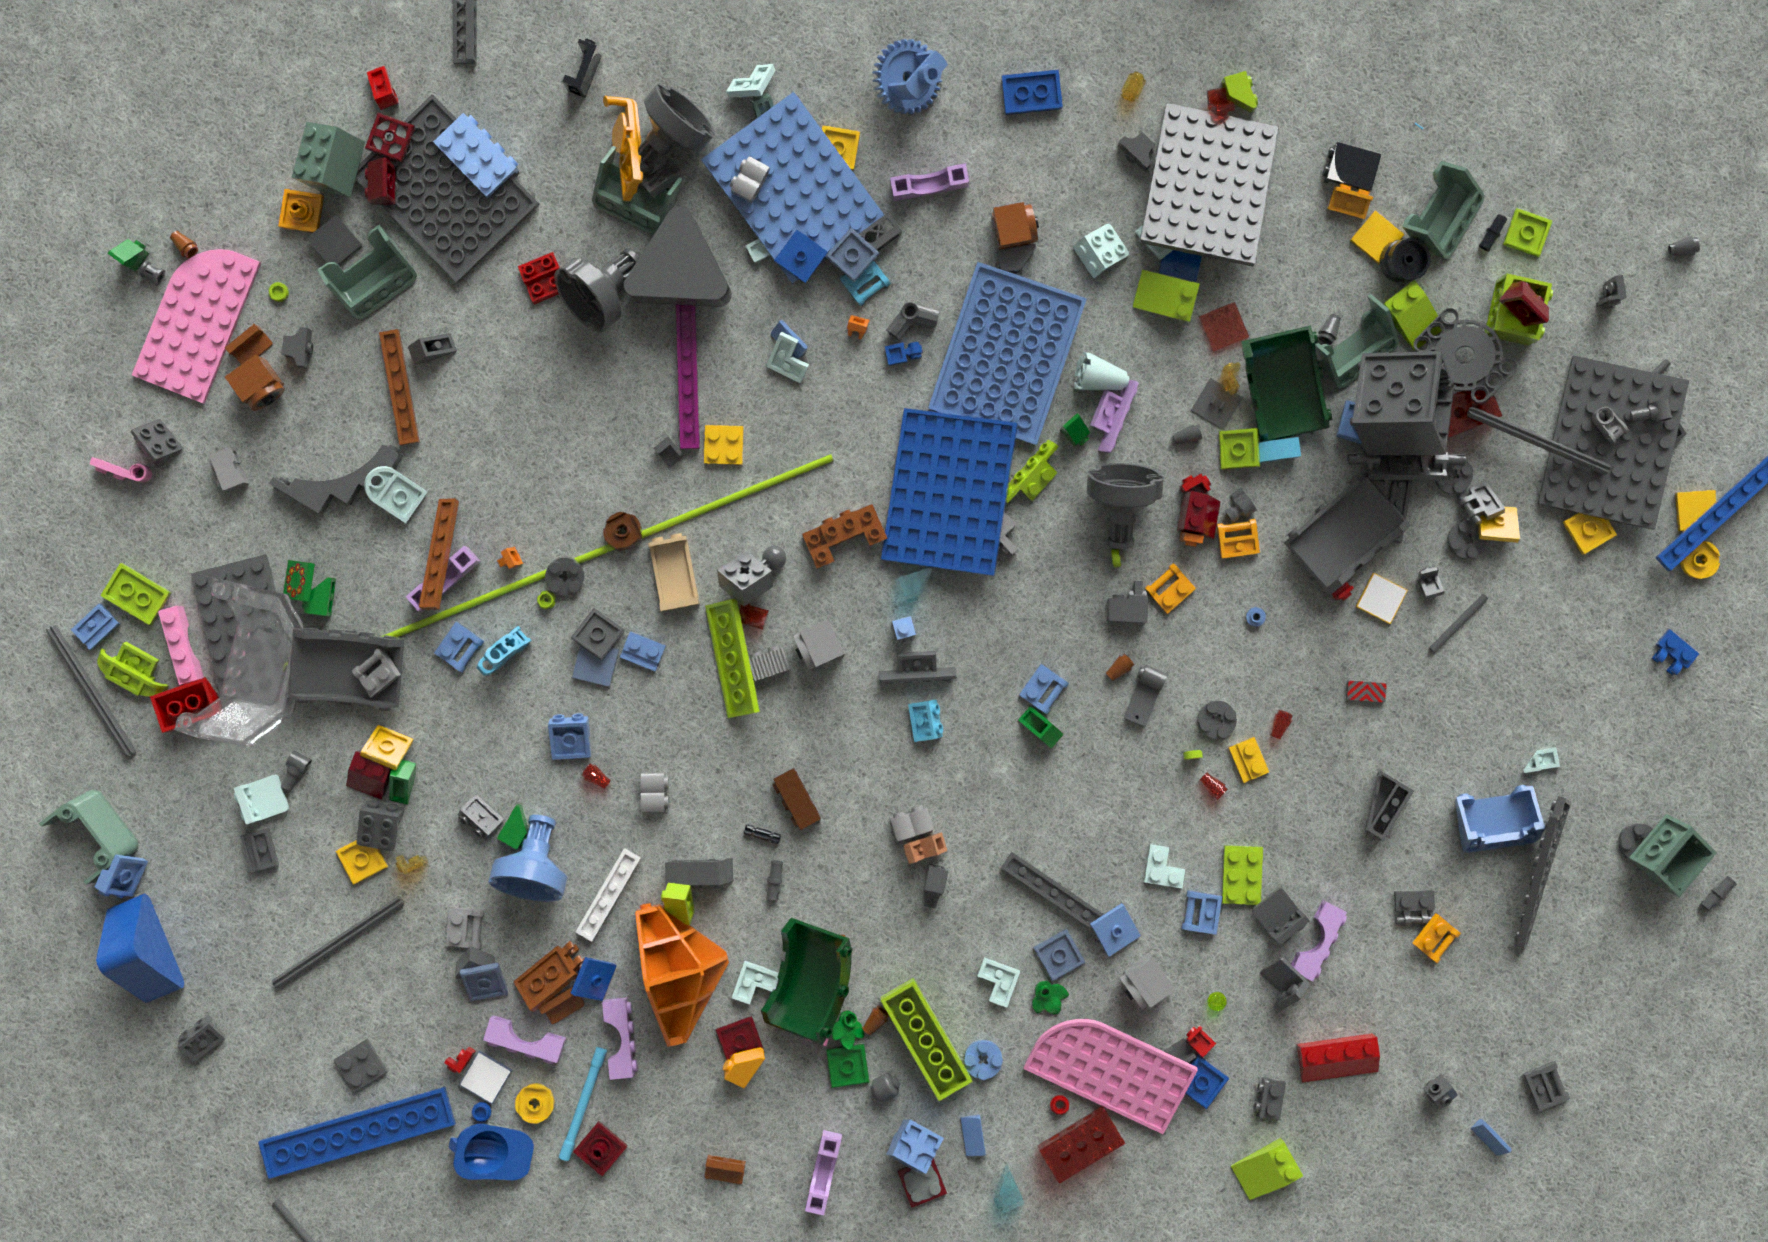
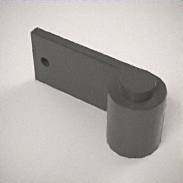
[1124,665,1167,727]

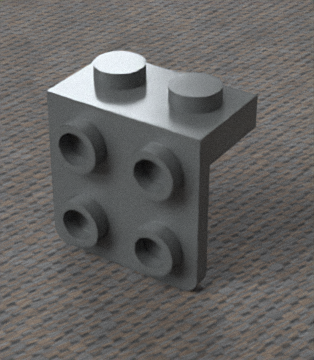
[356,800,404,851]
[1252,887,1310,945]

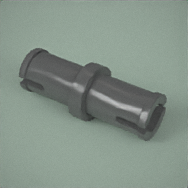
[766,860,783,901]
[1700,876,1737,912]

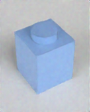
[892,616,916,640]

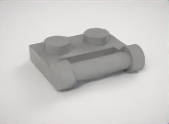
[352,647,401,698]
[446,907,484,949]

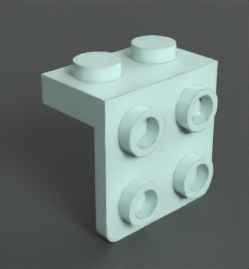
[1073,224,1129,279]
[234,775,289,824]

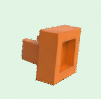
[847,315,869,339]
[497,547,523,569]

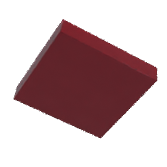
[716,1016,765,1060]

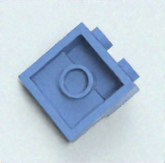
[548,713,591,760]
[95,855,148,898]

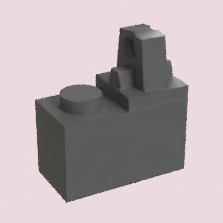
[1107,581,1148,623]
[923,864,948,908]

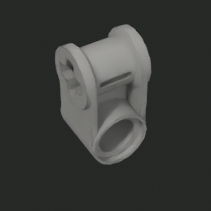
[1592,407,1629,444]

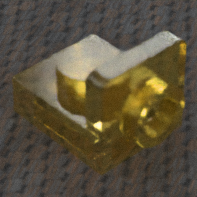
[396,855,428,875]

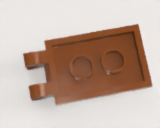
[513,941,585,1012]

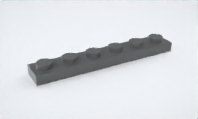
[1001,851,1104,930]

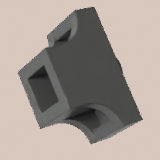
[1117,132,1156,172]
[282,327,313,368]

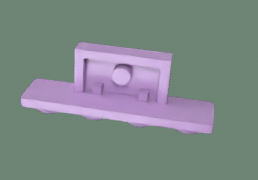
[1090,380,1139,453]

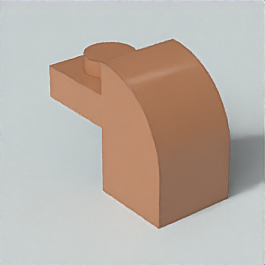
[903,832,947,864]

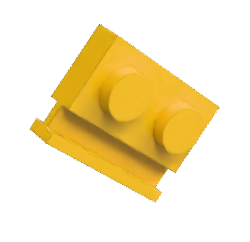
[1228,737,1269,783]

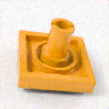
[278,189,324,233]

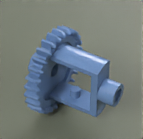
[872,39,948,114]

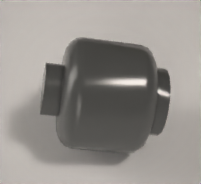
[870,1073,900,1102]

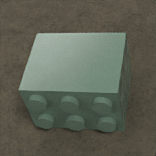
[291,122,365,197]
[1629,814,1717,897]

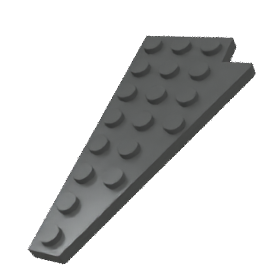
[1515,796,1571,949]

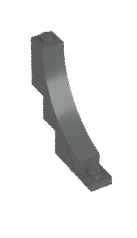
[269,444,403,514]

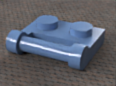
[434,622,484,673]
[1019,664,1069,715]
[1182,890,1222,935]

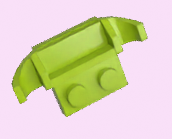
[97,642,169,696]

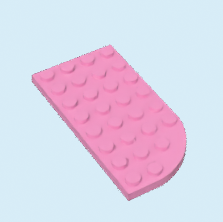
[132,249,261,404]
[1023,1019,1198,1134]

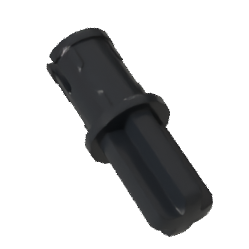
[1479,214,1507,252]

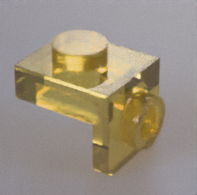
[1221,362,1241,395]

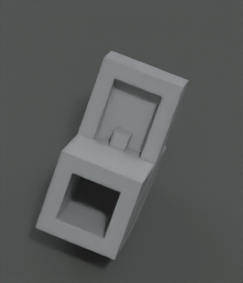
[999,512,1018,555]

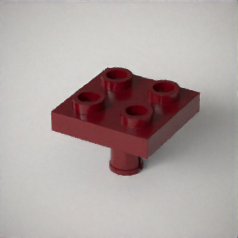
[573,1121,628,1176]

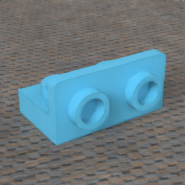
[908,699,943,742]

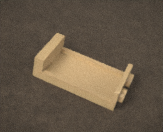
[648,533,700,611]

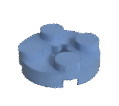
[964,1040,1003,1080]

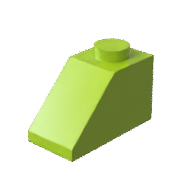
[661,883,695,925]

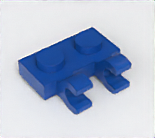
[1652,629,1699,675]

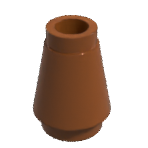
[170,231,198,259]
[1106,653,1135,681]
[862,1006,889,1035]

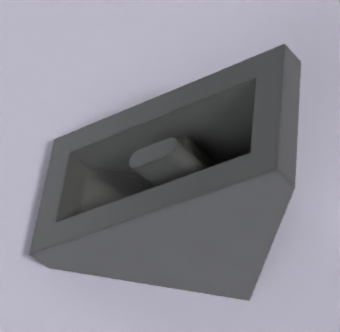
[455,946,495,979]

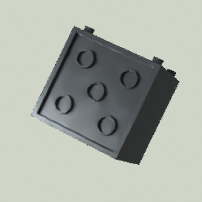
[1350,351,1454,455]

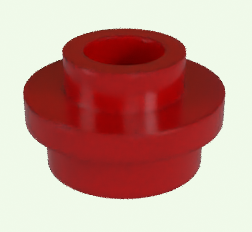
[1050,1095,1070,1115]

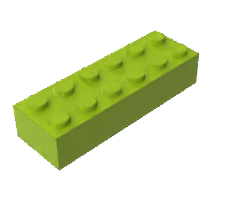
[880,977,973,1101]

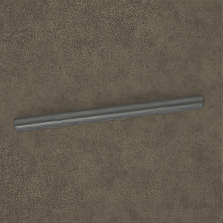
[1467,407,1611,475]
[46,625,136,757]
[272,896,404,988]

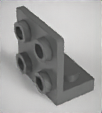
[1260,957,1310,1012]

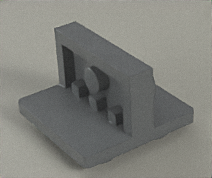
[131,419,183,468]

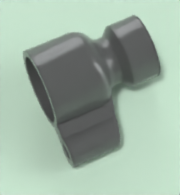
[1225,488,1257,524]

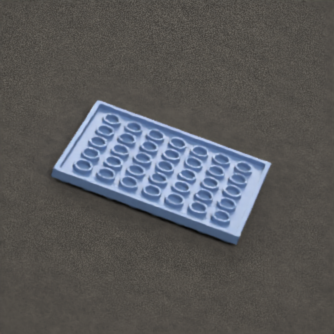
[701,92,884,284]
[928,262,1087,445]

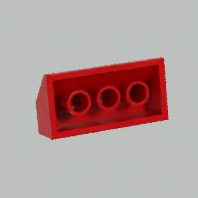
[1296,1033,1380,1083]

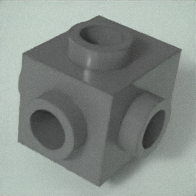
[1423,1074,1458,1109]

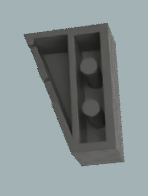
[1365,770,1414,840]
[665,858,734,889]

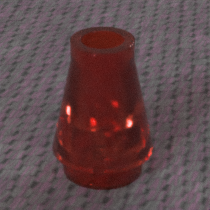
[1270,709,1293,739]
[581,763,611,789]
[1200,772,1228,800]

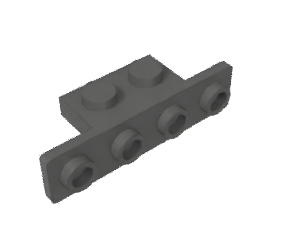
[879,651,957,684]

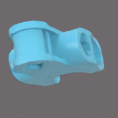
[476,626,532,676]

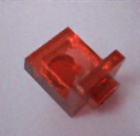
[1207,87,1235,116]
[739,602,769,630]

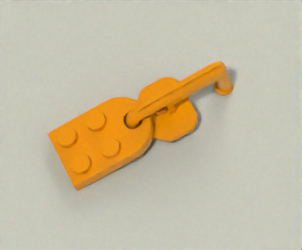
[603,96,643,201]

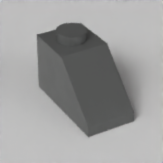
[997,244,1036,275]
[408,333,457,365]

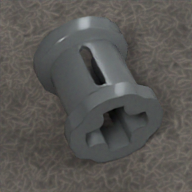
[139,261,165,285]

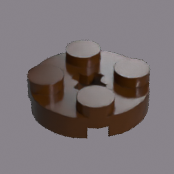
[603,512,642,551]

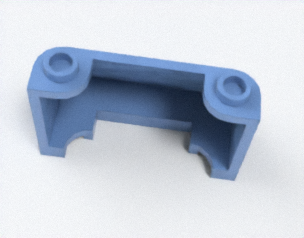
[1455,785,1545,853]

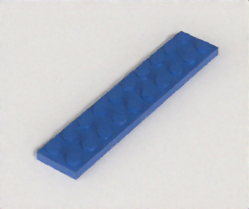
[258,1087,456,1179]

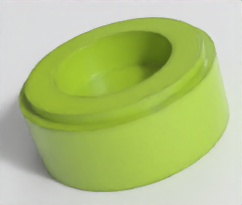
[268,282,289,302]
[1111,548,1121,568]
[1183,750,1203,760]

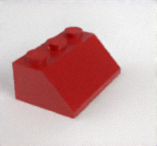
[150,677,224,733]

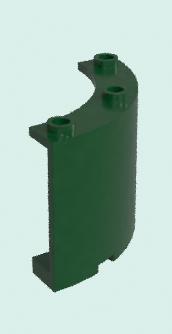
[1241,325,1332,442]
[761,918,853,1045]

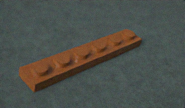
[379,329,420,446]
[419,498,459,610]

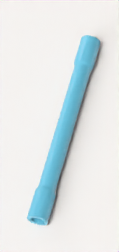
[559,1047,607,1161]

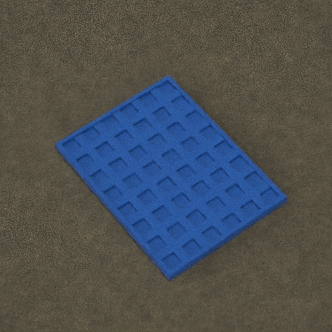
[881,408,1018,576]

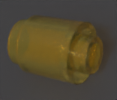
[1121,71,1146,102]

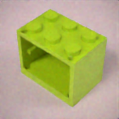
[1485,273,1553,346]

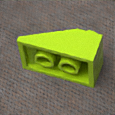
[1133,269,1200,322]
[1383,280,1442,351]
[1231,1137,1303,1200]

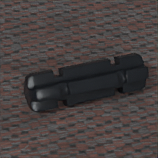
[744,824,781,844]

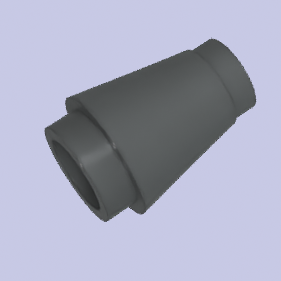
[1669,236,1700,255]
[1318,314,1341,344]
[1173,424,1203,444]

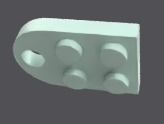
[364,466,427,523]

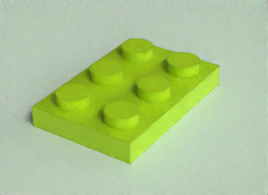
[100,563,172,625]
[1222,845,1263,905]

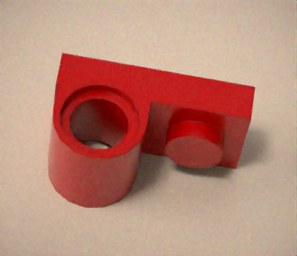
[367,66,399,110]

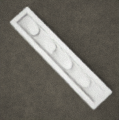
[576,848,641,942]

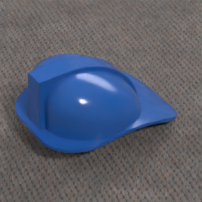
[448,1124,534,1180]

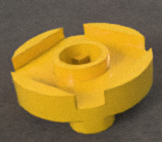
[1680,541,1720,579]
[515,1083,555,1124]

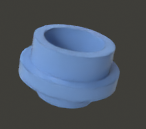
[1246,607,1266,626]

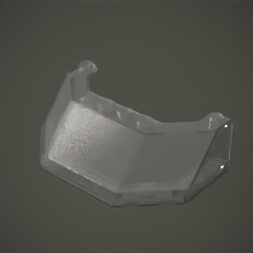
[174,577,304,747]

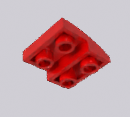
[518,252,560,305]

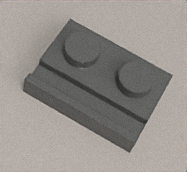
[240,828,279,873]

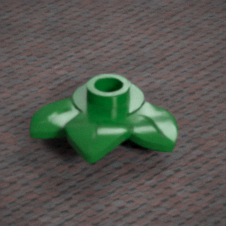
[1032,981,1069,1015]
[831,1010,864,1050]

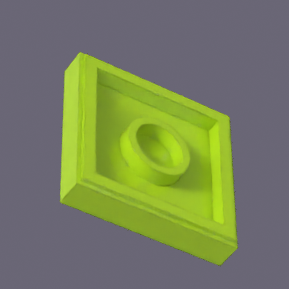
[1502,208,1552,257]
[1219,428,1260,470]

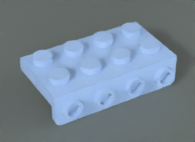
[433,113,519,198]

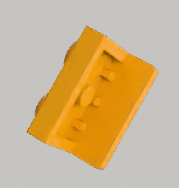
[1327,184,1373,219]

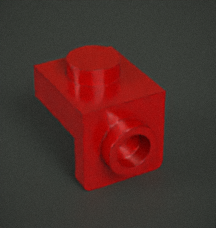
[1179,474,1211,493]
[1186,1026,1216,1058]

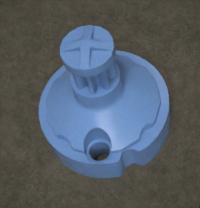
[488,815,568,902]

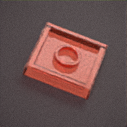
[1199,302,1249,352]

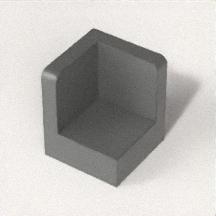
[653,436,684,467]
[1165,1038,1196,1063]

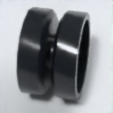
[1380,238,1431,282]

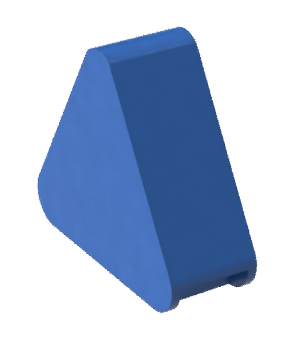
[96,893,184,1003]

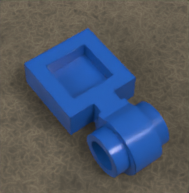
[885,342,923,366]

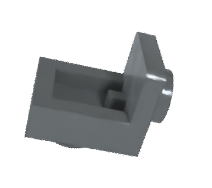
[1417,567,1444,600]

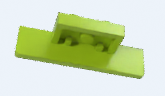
[1006,440,1059,503]

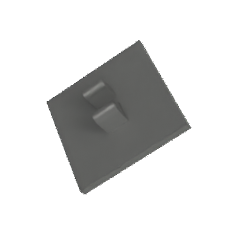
[1191,378,1243,430]

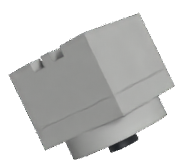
[793,619,845,670]
[1119,953,1176,1010]

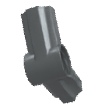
[886,302,940,340]

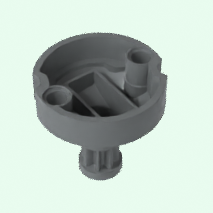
[638,83,715,173]
[554,248,639,332]
[1086,463,1164,549]

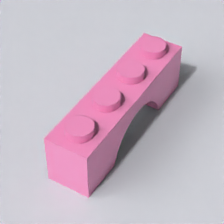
[158,606,204,685]

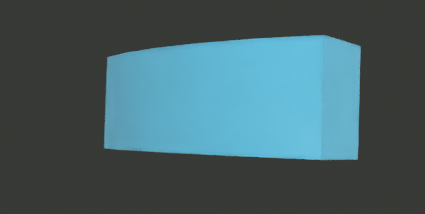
[1259,437,1301,463]

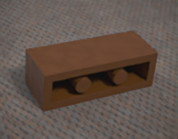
[772,768,821,830]

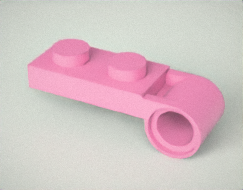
[89,457,152,482]

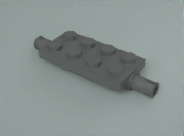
[1347,449,1466,480]

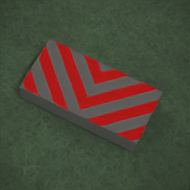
[1346,680,1387,702]

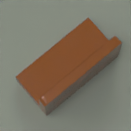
[225,324,273,365]
[539,985,585,1024]
[704,1155,746,1184]

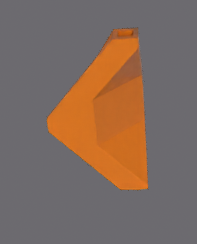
[635,903,729,1047]

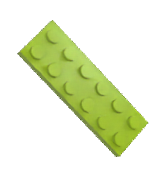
[705,599,760,718]

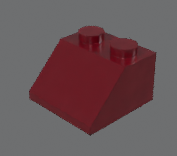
[365,158,395,205]
[1499,281,1549,326]
[1177,491,1221,539]
[346,750,392,800]

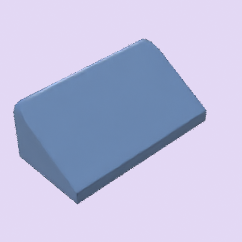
[771,320,808,359]
[961,1115,986,1156]
[1471,1119,1512,1156]

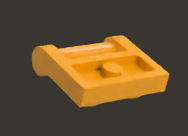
[1216,519,1260,558]
[1144,563,1196,614]
[1412,913,1461,964]

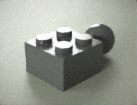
[717,546,787,606]

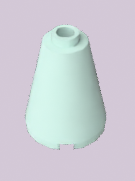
[1074,352,1129,390]

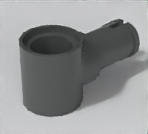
[1630,399,1672,422]
[281,751,312,791]

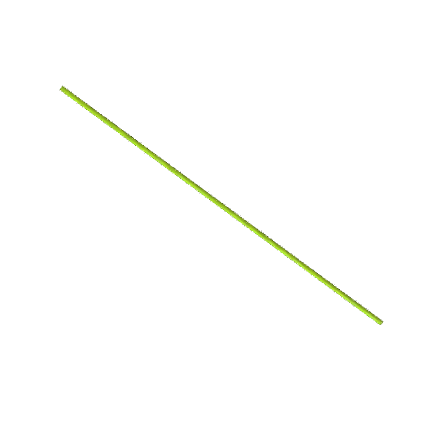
[383,454,834,637]

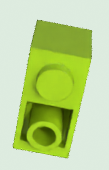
[1221,71,1258,113]

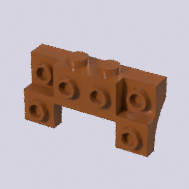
[802,504,888,569]

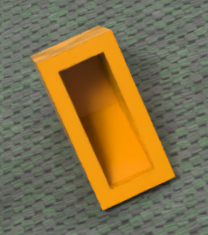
[723,1047,765,1088]

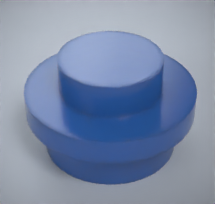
[472,1102,492,1122]

